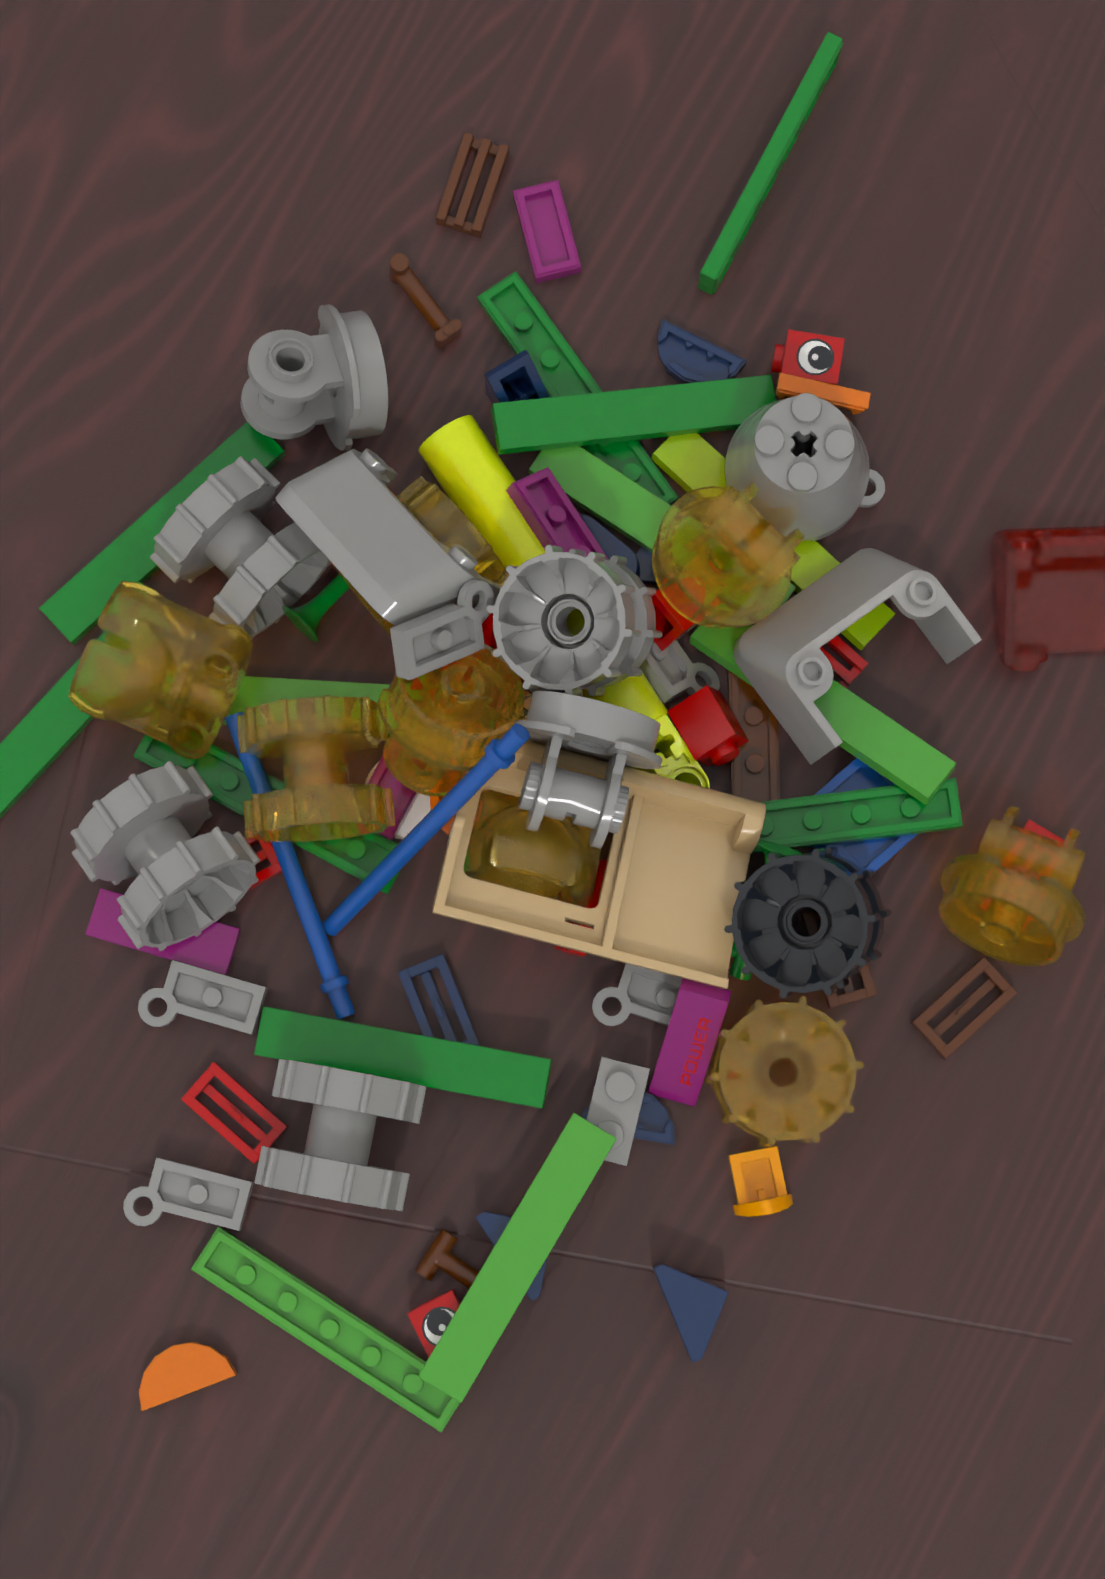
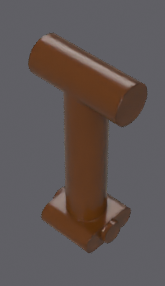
[389,253,462,348]
[415,1228,479,1289]

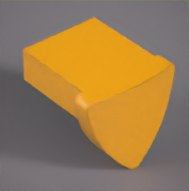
[728,1146,793,1217]

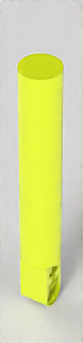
[418,415,710,789]

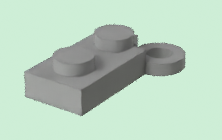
[390,579,494,680]
[639,641,720,704]
[138,960,268,1035]
[592,964,682,1026]
[587,1057,650,1166]
[123,1158,254,1231]

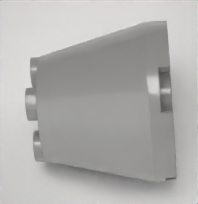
[725,393,870,542]

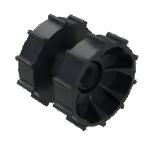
[724,847,892,998]

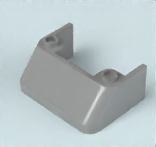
[275,448,502,626]
[733,548,982,765]

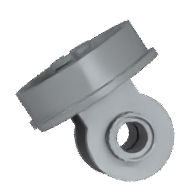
[240,304,388,451]
[514,691,662,849]

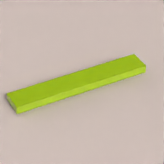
[651,433,895,651]

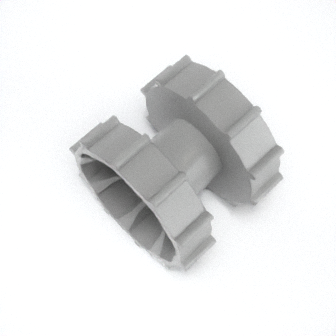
[150,456,332,643]
[486,545,662,696]
[70,761,260,951]
[254,1059,427,1211]

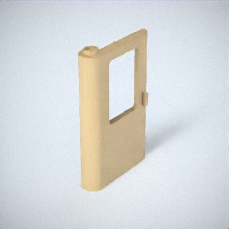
[432,727,766,989]

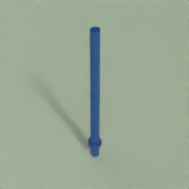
[225,712,356,1020]
[322,724,530,936]

